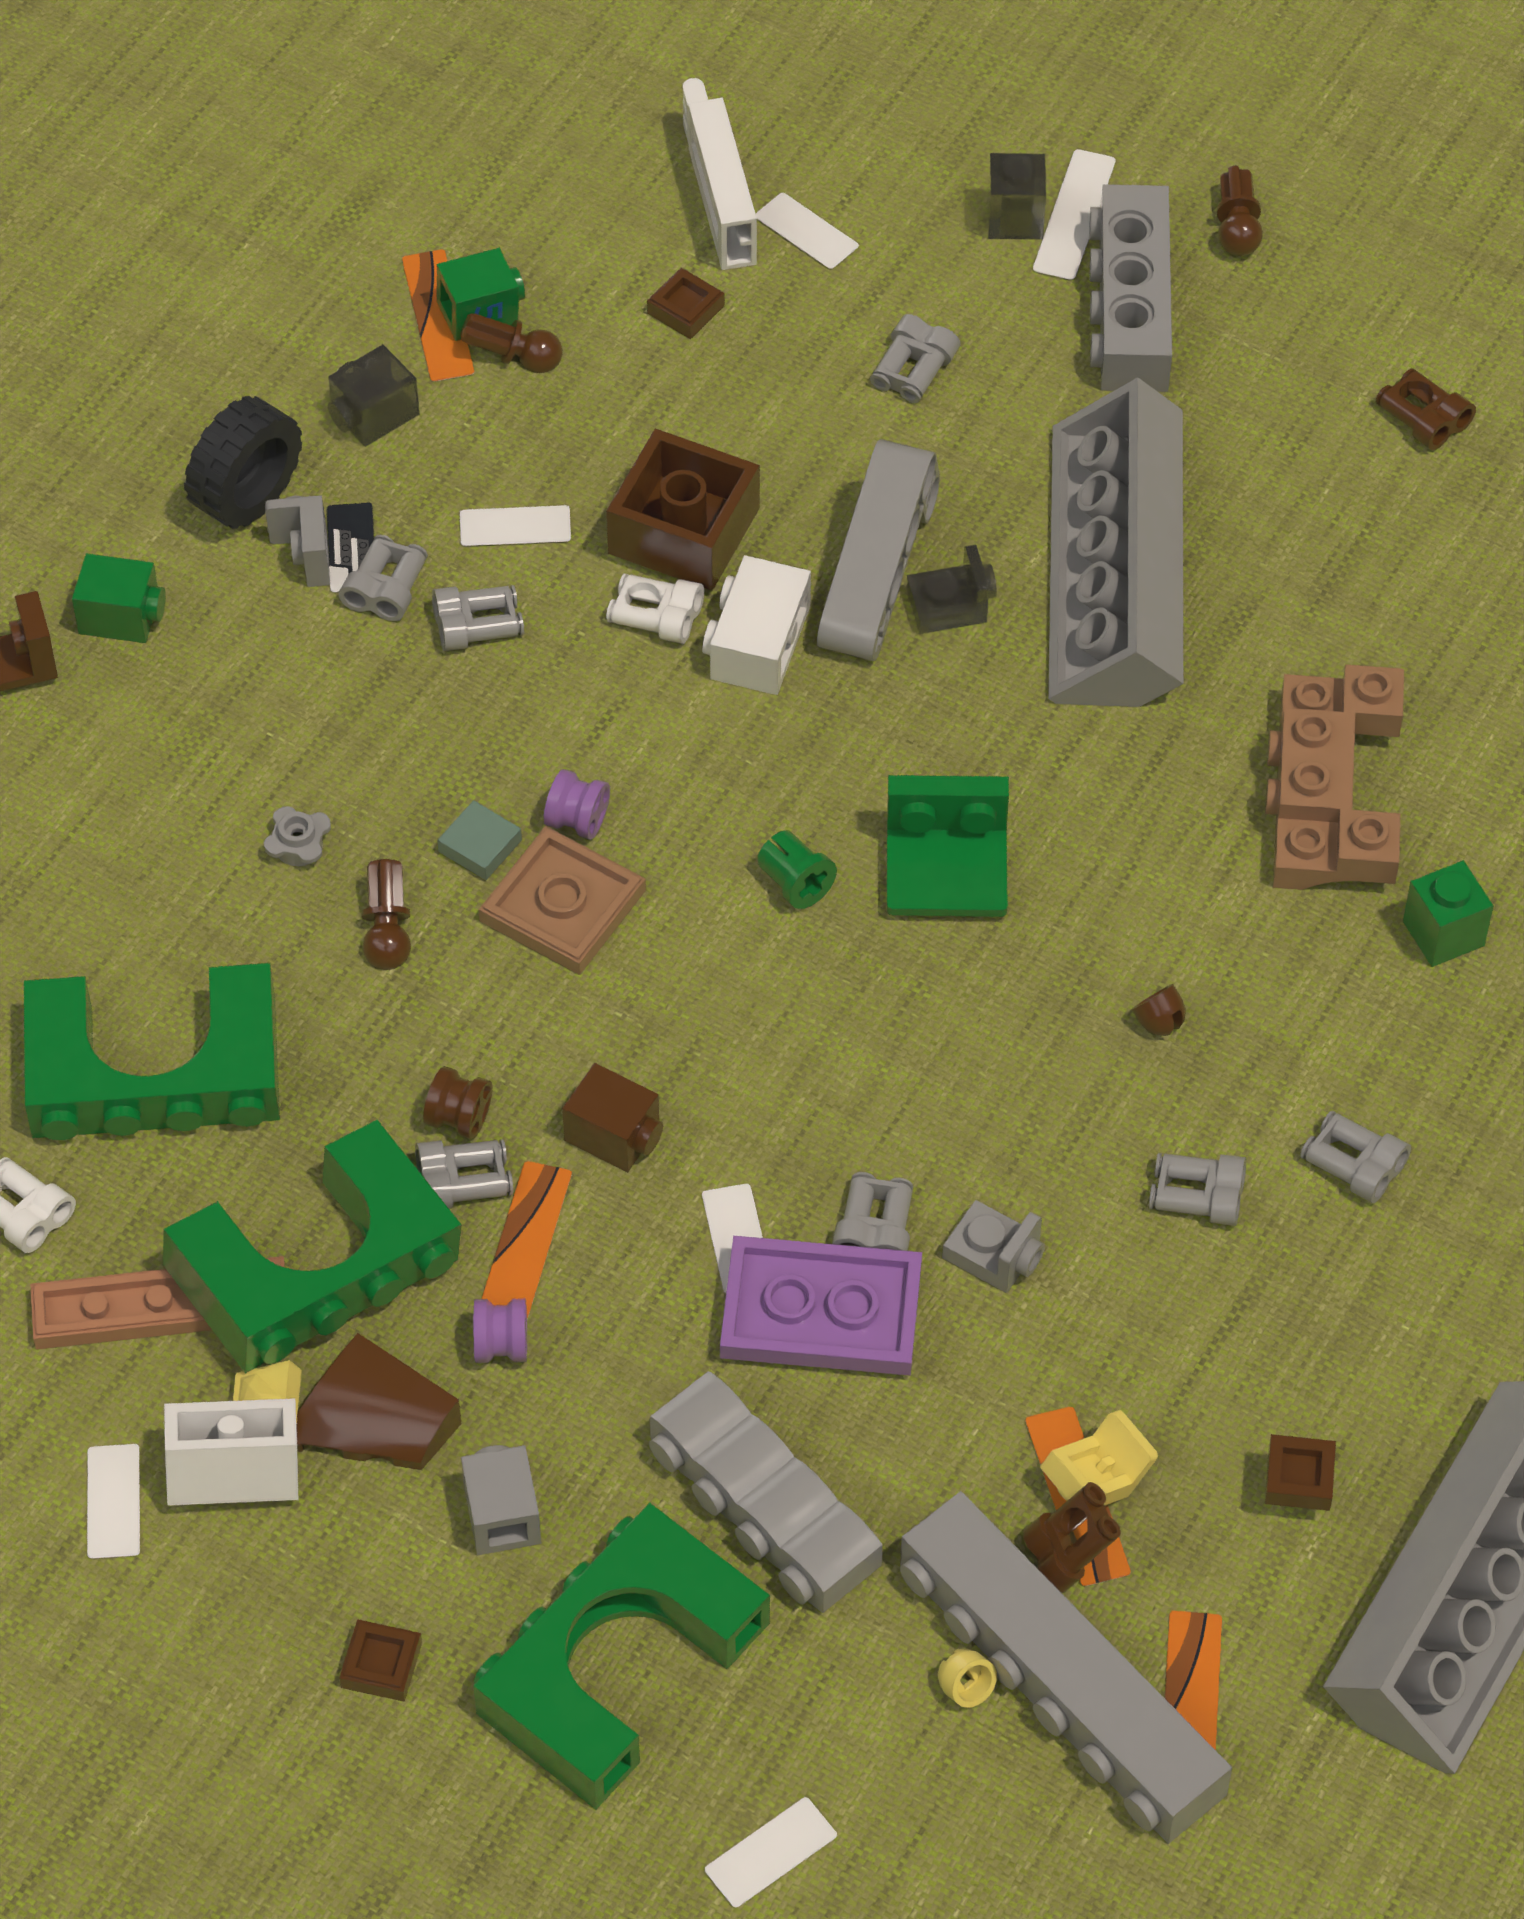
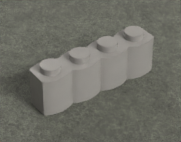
[649,1371,883,1613]

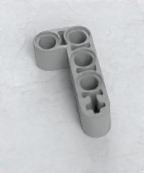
[817,439,940,661]

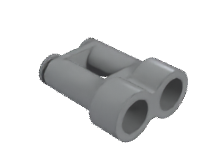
[870,314,961,403]
[339,535,428,621]
[432,585,524,651]
[1300,1111,1411,1204]
[415,1139,513,1209]
[1149,1153,1246,1226]
[832,1172,913,1251]

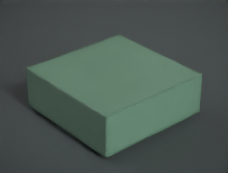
[437,800,522,880]

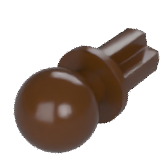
[1217,165,1263,256]
[461,314,563,373]
[362,859,411,970]

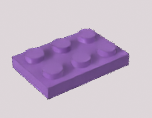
[720,1235,922,1376]

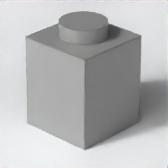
[461,1445,541,1555]

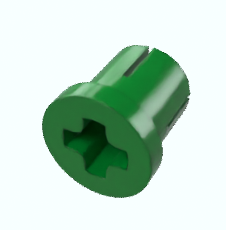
[757,830,837,909]

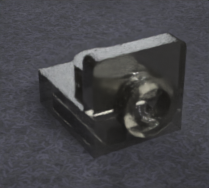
[906,544,997,634]

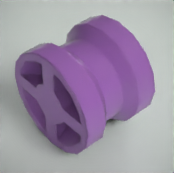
[544,769,610,840]
[473,1298,527,1363]

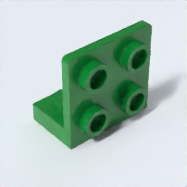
[887,775,1009,917]

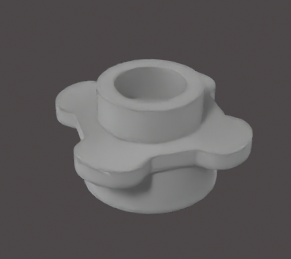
[264,806,331,866]

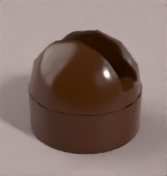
[1131,984,1186,1036]

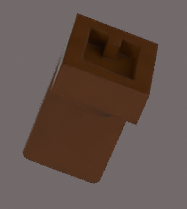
[0,591,58,691]

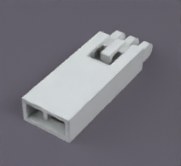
[683,78,757,270]

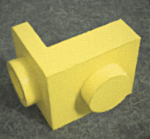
[1040,1410,1158,1506]

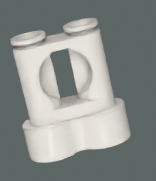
[606,573,704,644]
[0,1157,76,1253]

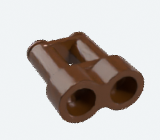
[1376,368,1476,450]
[1023,1482,1121,1593]

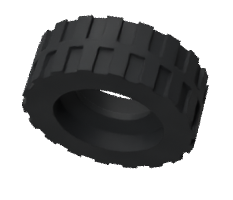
[184,396,303,529]

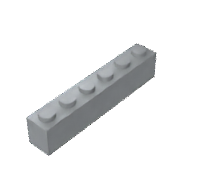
[900,1491,1232,1844]

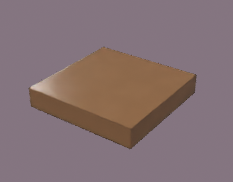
[479,826,646,975]

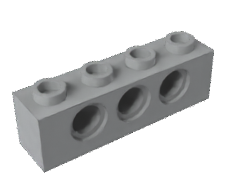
[1089,184,1172,392]

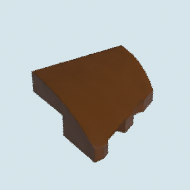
[296,1333,462,1470]

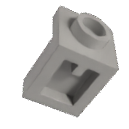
[265,495,330,587]
[942,1200,1045,1293]

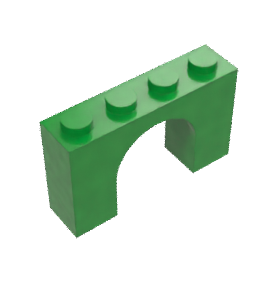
[24,963,280,1140]
[163,1120,462,1373]
[473,1502,770,1810]

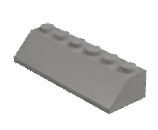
[1049,377,1184,707]
[1323,1381,1524,1774]

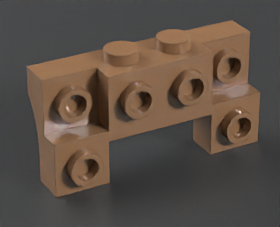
[1265,664,1404,890]

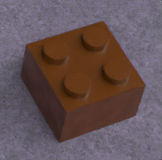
[606,428,760,591]

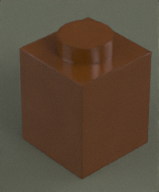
[562,1063,664,1173]

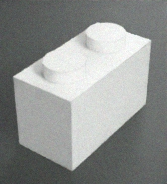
[702,555,811,695]
[164,1398,299,1505]

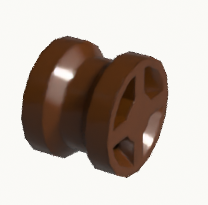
[423,1066,493,1140]

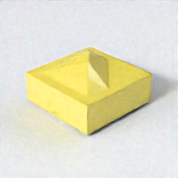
[233,1360,302,1424]

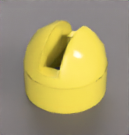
[938,1649,997,1708]

